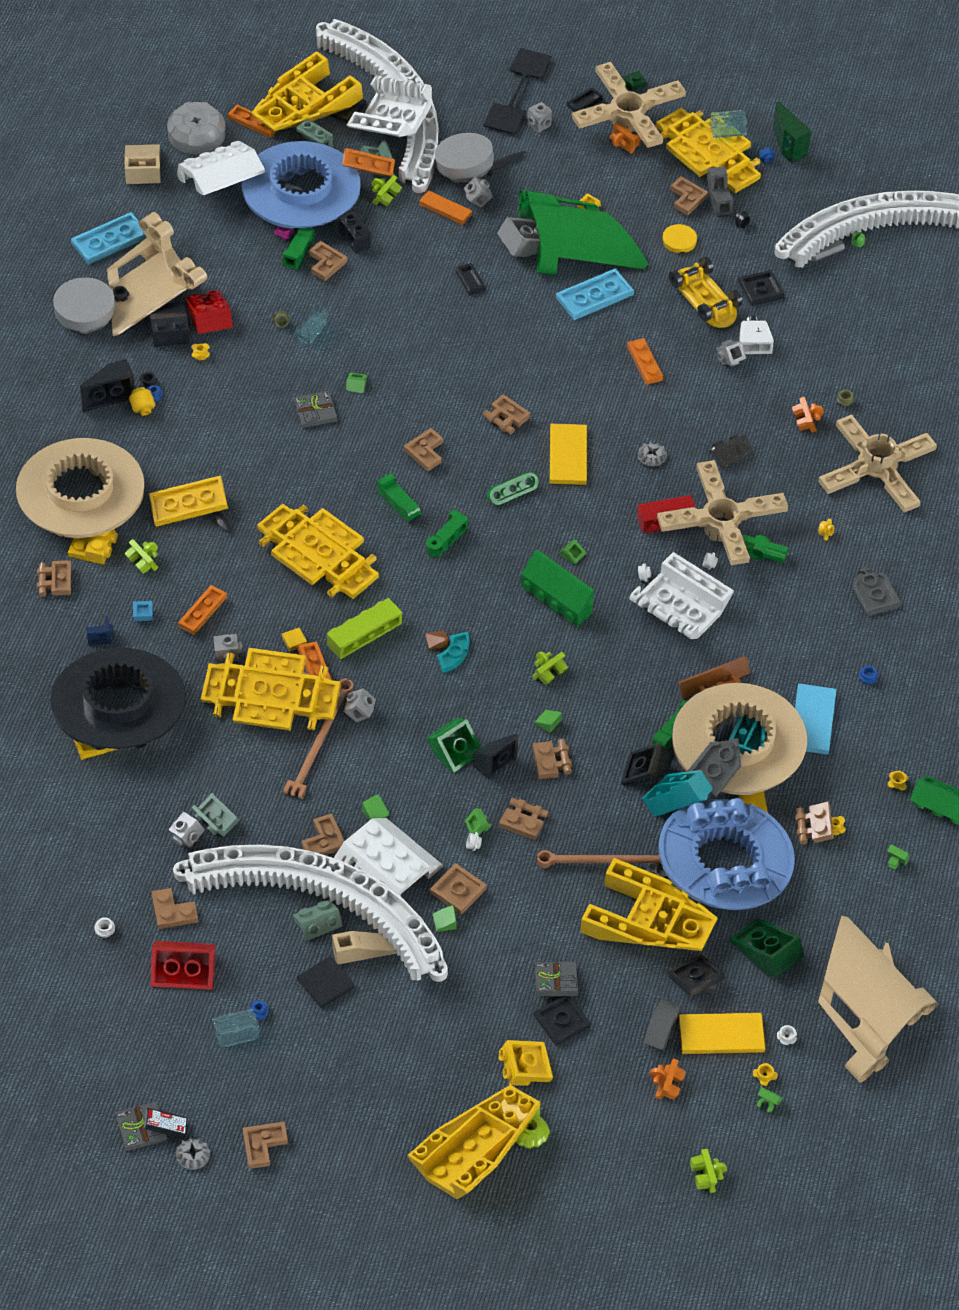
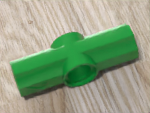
[741,534,789,563]

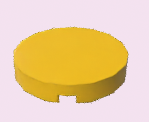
[662,224,697,253]

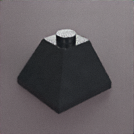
[473,733,519,780]
[621,743,674,785]

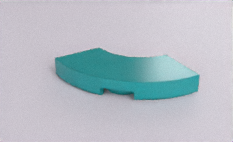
[437,631,469,673]

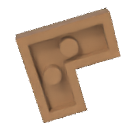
[670,176,709,216]
[309,241,347,281]
[404,428,443,472]
[301,813,344,855]
[151,888,198,929]
[242,1122,288,1169]

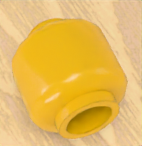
[129,387,155,416]

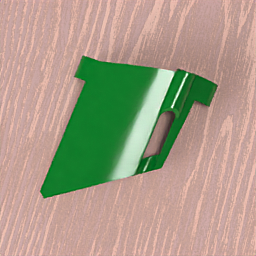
[518,189,648,275]

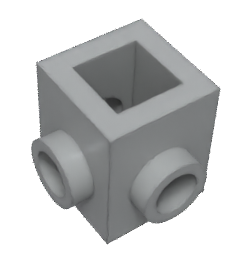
[527,102,552,133]
[464,176,493,208]
[717,339,746,367]
[214,634,242,663]
[343,688,376,722]
[169,812,205,848]

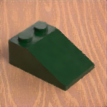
[773,101,811,163]
[730,918,805,978]

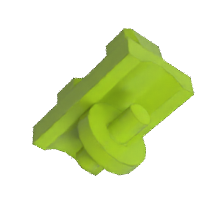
[371,174,402,207]
[125,539,159,574]
[532,651,568,685]
[690,1149,727,1193]

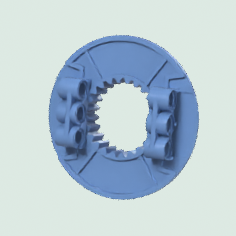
[242,141,360,229]
[658,798,795,910]

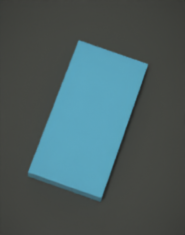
[71,212,147,265]
[556,268,634,320]
[795,683,836,755]

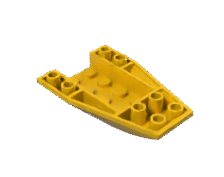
[407,1085,541,1199]

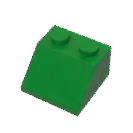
[426,718,481,772]

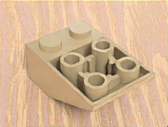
[125,144,161,184]

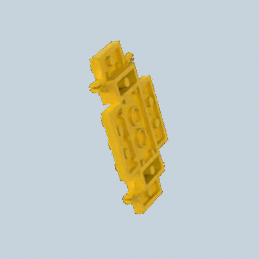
[656,107,761,194]
[257,504,379,599]
[201,648,341,731]

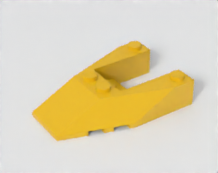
[251,51,363,131]
[580,858,718,951]

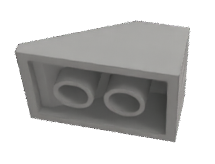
[497,217,540,257]

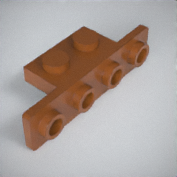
[678,656,750,699]

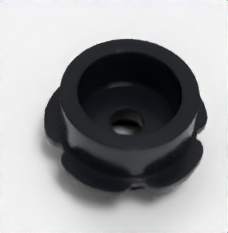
[734,211,750,228]
[113,286,129,302]
[140,372,158,388]

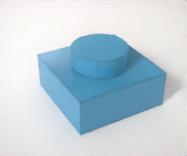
[133,601,153,621]

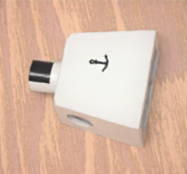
[739,315,774,354]

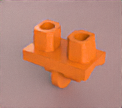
[609,123,641,154]
[792,397,824,433]
[649,1058,686,1100]

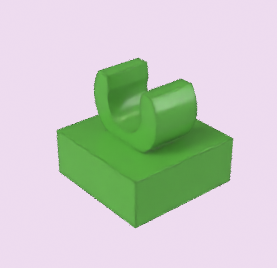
[465,808,492,836]
[887,844,909,870]
[757,1087,783,1113]

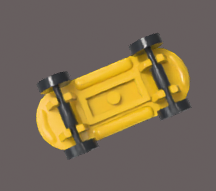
[669,256,743,328]

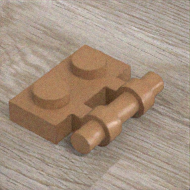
[483,394,530,435]
[37,560,71,597]
[532,739,573,779]
[499,798,549,841]
[795,802,834,845]

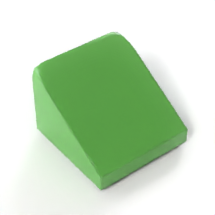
[346,373,368,393]
[558,539,586,565]
[534,710,562,733]
[362,794,389,820]
[433,905,456,932]

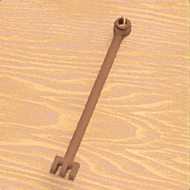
[283,678,353,799]
[537,850,661,868]

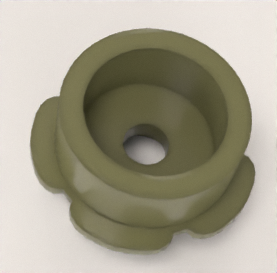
[273,311,290,328]
[836,390,854,406]

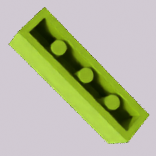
[327,598,402,660]

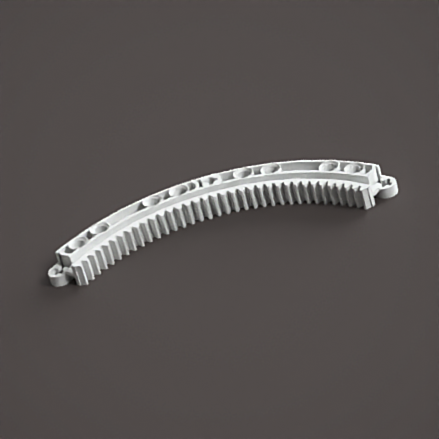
[316,19,438,193]
[774,191,959,268]
[173,845,448,982]

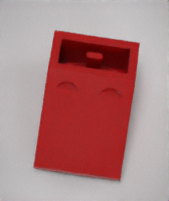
[185,290,233,334]

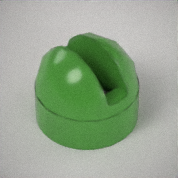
[851,232,865,247]

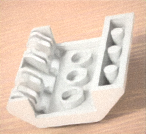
[347,76,432,137]
[177,141,265,195]
[629,552,734,639]
[334,818,443,897]

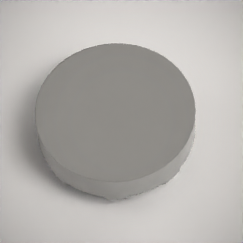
[167,102,226,154]
[435,133,494,183]
[53,278,115,334]

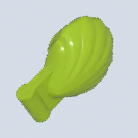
[516,1101,550,1149]

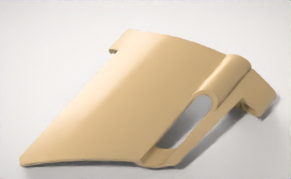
[107,212,207,336]
[818,916,938,1082]

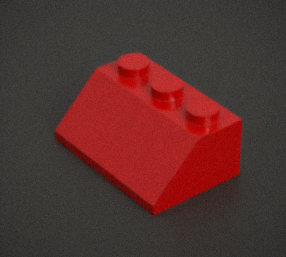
[151,941,216,990]

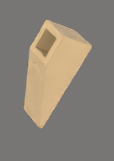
[332,931,397,964]

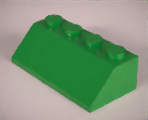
[521,550,594,627]
[910,775,959,825]

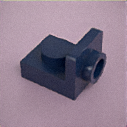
[86,617,114,645]

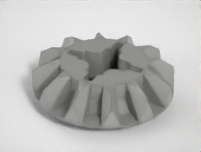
[638,441,667,467]
[176,1138,210,1170]

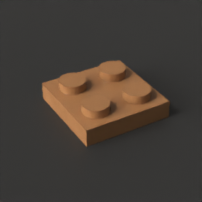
[430,863,487,915]

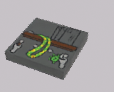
[293,391,337,428]
[535,962,578,996]
[115,1101,167,1151]

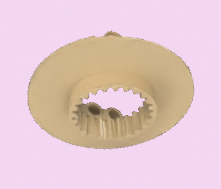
[16,438,144,538]
[672,683,807,795]

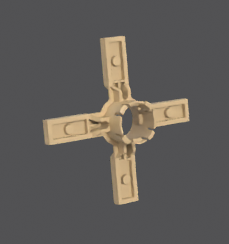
[572,62,686,148]
[818,415,937,513]
[657,460,788,565]

